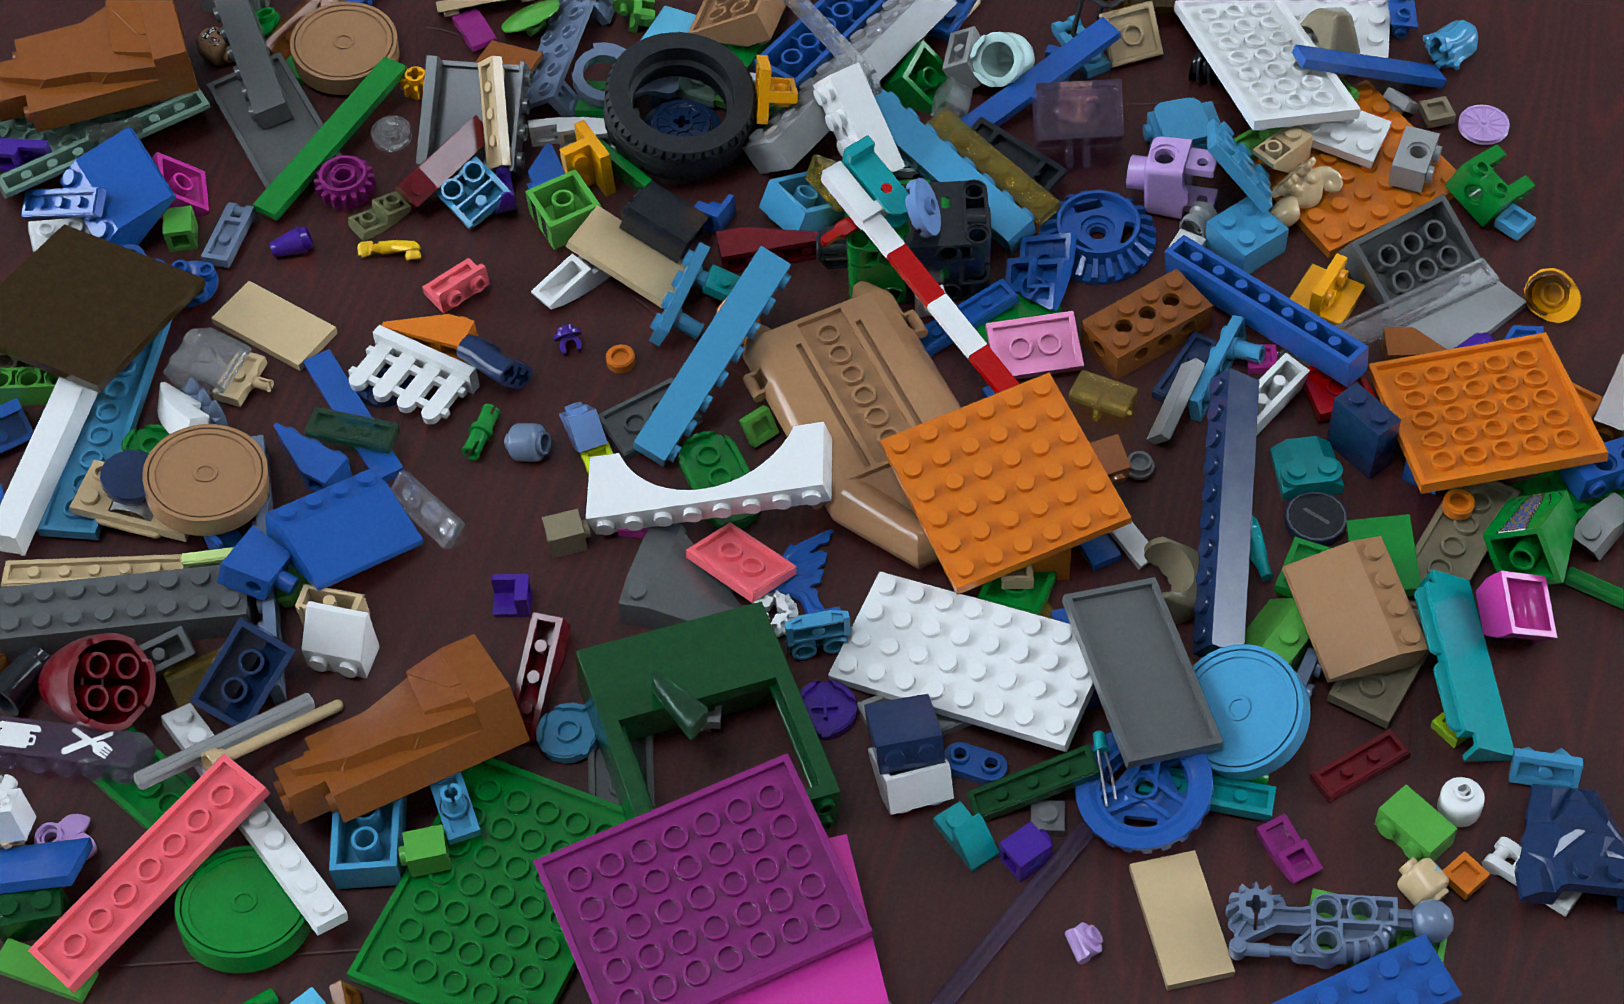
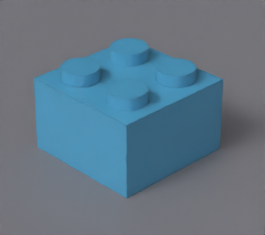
[1205,197,1289,274]

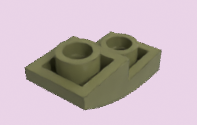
[348,191,411,242]

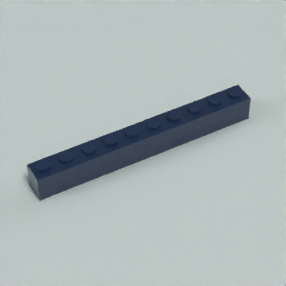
[1192,368,1259,658]

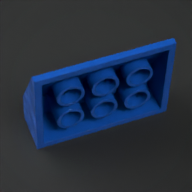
[60,127,176,246]
[265,469,423,591]

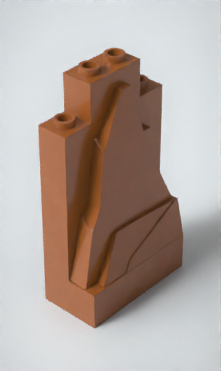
[0,0,199,133]
[273,634,530,824]

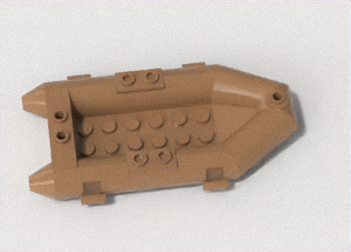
[743,281,961,569]

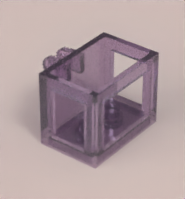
[1032,79,1124,168]

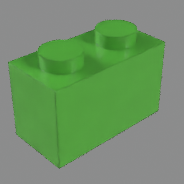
[1374,784,1458,861]

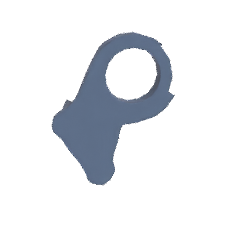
[572,42,679,107]

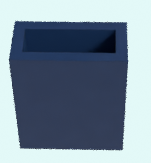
[1326,382,1401,480]
[864,693,946,775]

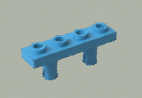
[649,242,710,346]
[1186,315,1266,422]
[430,772,482,845]

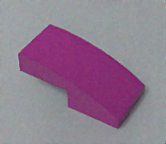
[452,8,498,52]
[1254,813,1323,884]

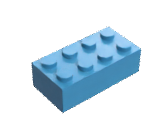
[329,795,408,889]

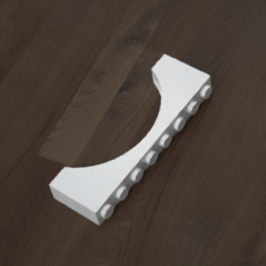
[586,422,832,535]

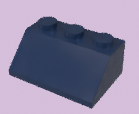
[189,618,296,727]

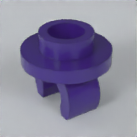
[553,324,582,355]

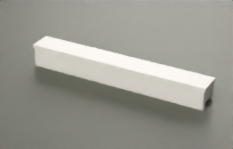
[0,377,98,556]

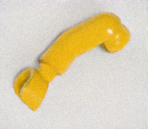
[357,240,421,261]

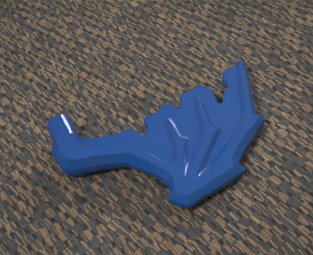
[768,529,841,614]

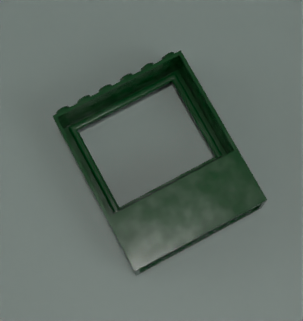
[576,601,840,832]

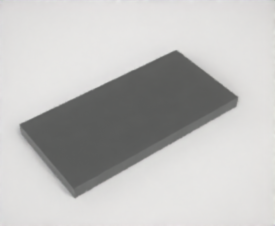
[206,52,342,190]
[1062,577,1223,769]

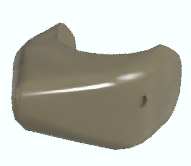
[1300,7,1360,78]
[1144,537,1199,624]

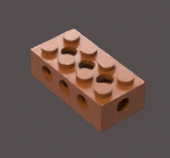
[1081,268,1213,380]

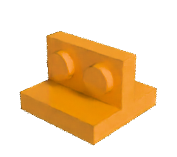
[755,55,798,124]
[559,120,616,197]
[1290,253,1366,329]

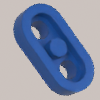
[944,742,1008,785]

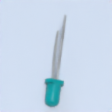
[1093,730,1117,807]

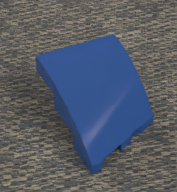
[1005,232,1077,311]

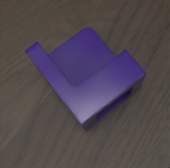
[491,574,533,618]

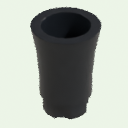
[0,645,51,716]

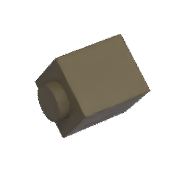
[542,509,591,559]

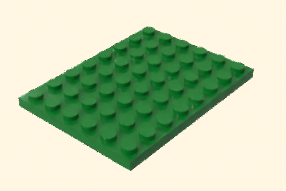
[347,758,626,1004]

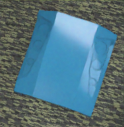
[434,157,512,230]
[784,610,851,660]

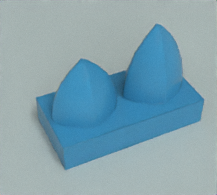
[1508,746,1583,788]

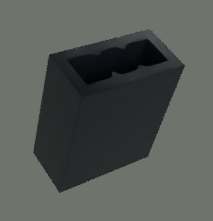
[619,181,710,263]

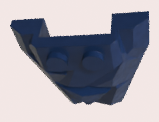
[1514,784,1624,912]

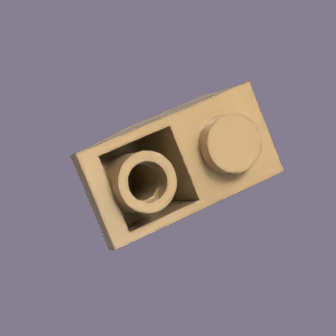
[1252,125,1313,173]

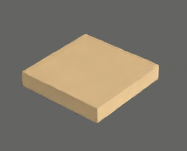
[1099,1,1163,67]

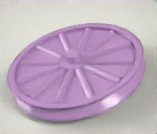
[1458,105,1510,145]

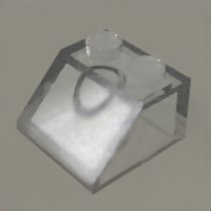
[163,327,252,394]

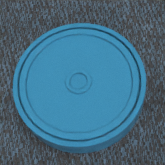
[1193,644,1311,780]

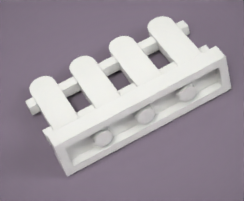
[348,325,480,424]

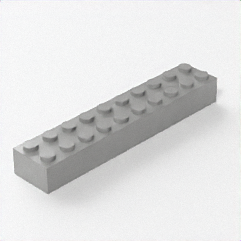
[742,0,957,174]

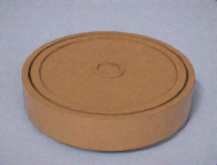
[290,2,400,95]
[142,424,270,536]

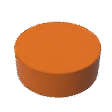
[606,344,636,374]
[1442,489,1475,520]

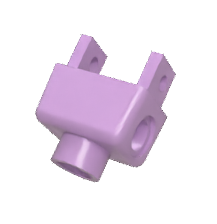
[1126,136,1218,219]

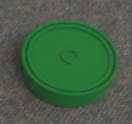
[175,846,312,973]

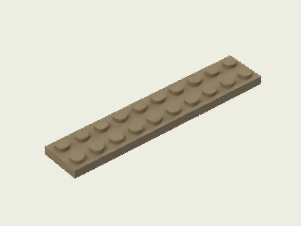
[1327,481,1521,729]

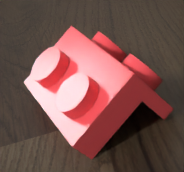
[422,258,490,314]

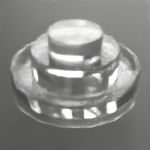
[371,116,412,151]

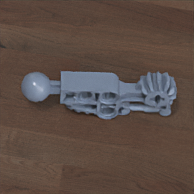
[1225,881,1455,969]

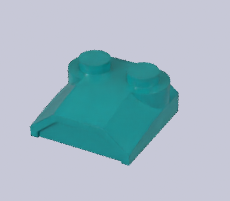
[1269,436,1344,501]

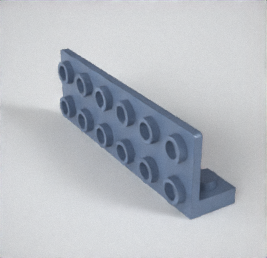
[527,0,615,117]

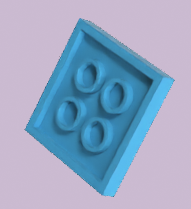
[1206,117,1273,214]

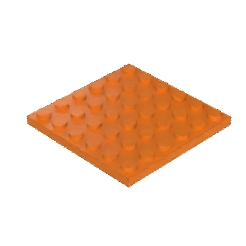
[1253,80,1457,259]
[1368,332,1608,494]
[880,372,1131,595]

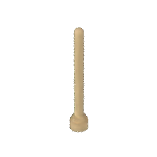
[201,699,344,771]

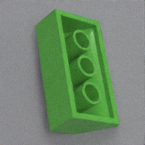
[1244,598,1313,671]

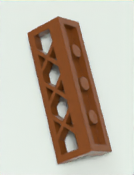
[265,0,345,60]

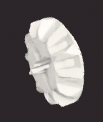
[752,590,798,637]

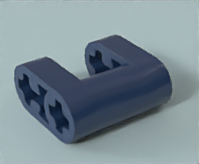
[457,335,533,389]

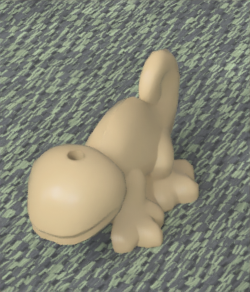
[1269,156,1343,228]

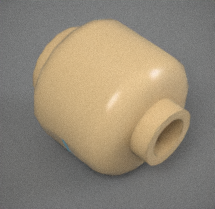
[1397,857,1450,906]

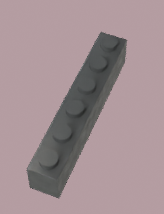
[212,0,294,130]

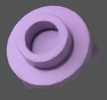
[1065,922,1103,965]

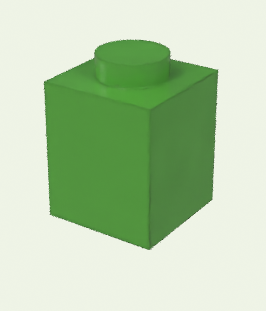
[163,206,198,252]
[398,824,452,877]

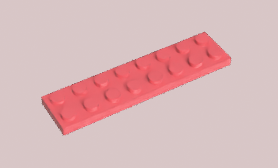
[28,754,271,993]

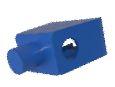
[217,525,300,600]

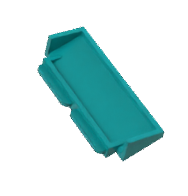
[1414,569,1514,762]

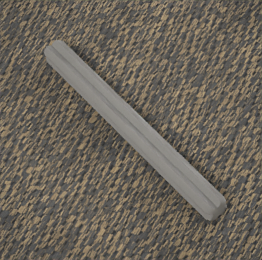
[133,693,315,790]

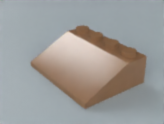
[688,0,788,47]
[1282,536,1428,683]

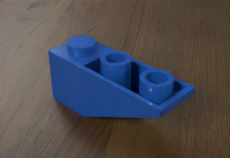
[273,423,353,492]

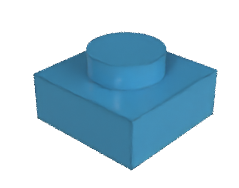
[1494,203,1536,241]

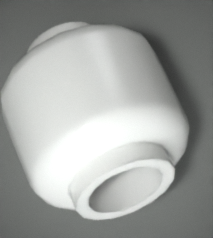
[1437,777,1485,827]

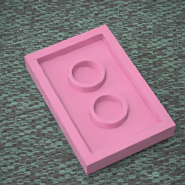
[985,311,1084,379]

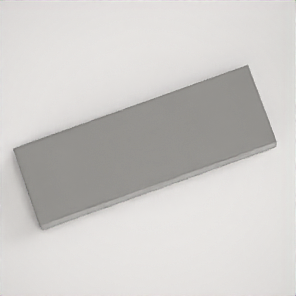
[1146,358,1205,445]

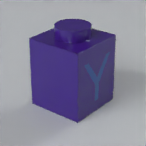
[999,821,1053,883]

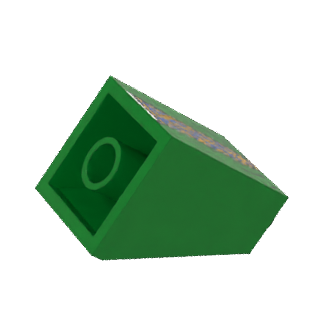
[1482,490,1577,585]

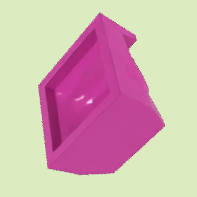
[1476,571,1557,644]

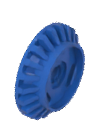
[1039,190,1156,285]
[1075,731,1214,854]

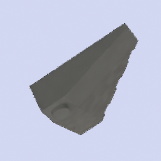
[618,523,745,629]

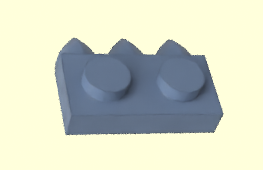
[181,377,229,426]

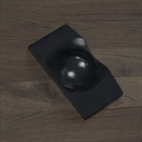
[954,116,1068,213]

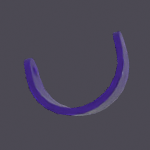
[494,166,517,214]

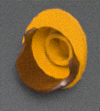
[1524,268,1581,323]

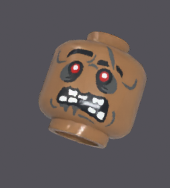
[196,26,232,66]

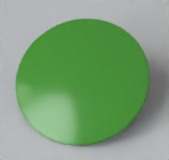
[501,0,560,37]

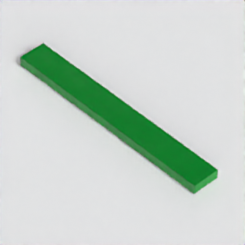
[253,56,407,221]

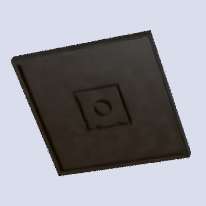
[0,224,206,393]

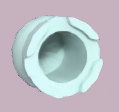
[970,32,1035,87]

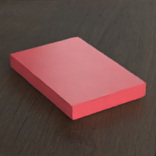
[686,522,797,603]

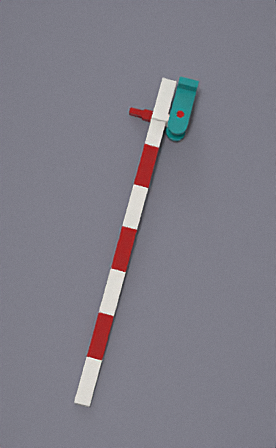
[820,135,1150,570]

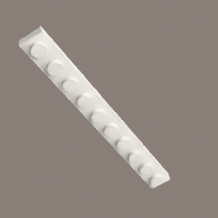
[161,703,348,936]

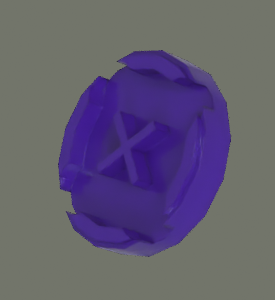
[799,680,858,740]

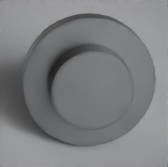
[1128,451,1155,480]

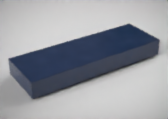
[1151,331,1218,403]

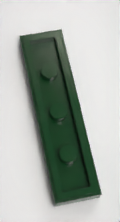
[966,744,1101,822]

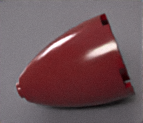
[38,633,156,731]

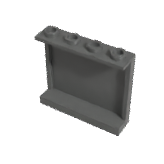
[416,55,533,176]

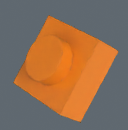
[1442,851,1491,900]

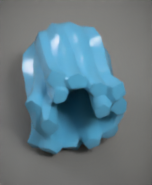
[1423,20,1478,70]

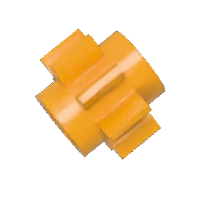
[400,66,425,100]

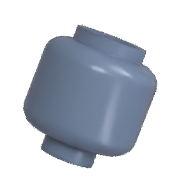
[504,423,551,462]

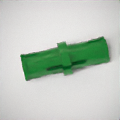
[461,404,500,460]

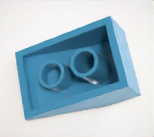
[759,167,845,232]

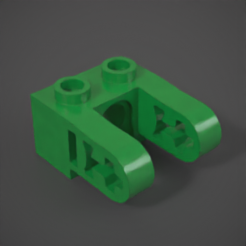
[1444,144,1536,227]

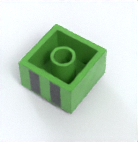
[525,169,601,250]

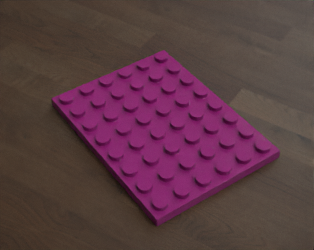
[533,753,873,1004]

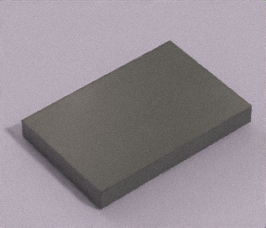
[598,377,702,462]

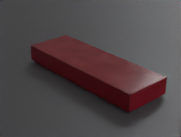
[1309,728,1411,804]

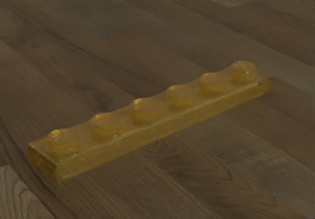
[925,107,1061,226]

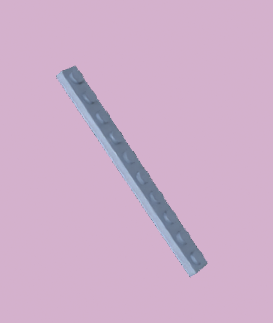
[251,435,287,704]

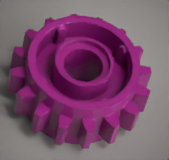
[314,155,376,209]

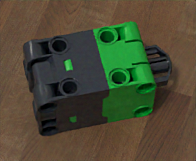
[816,179,991,303]

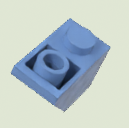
[559,402,607,453]

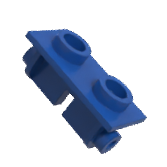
[1387,0,1418,39]

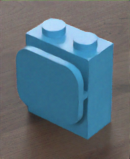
[1142,98,1220,150]

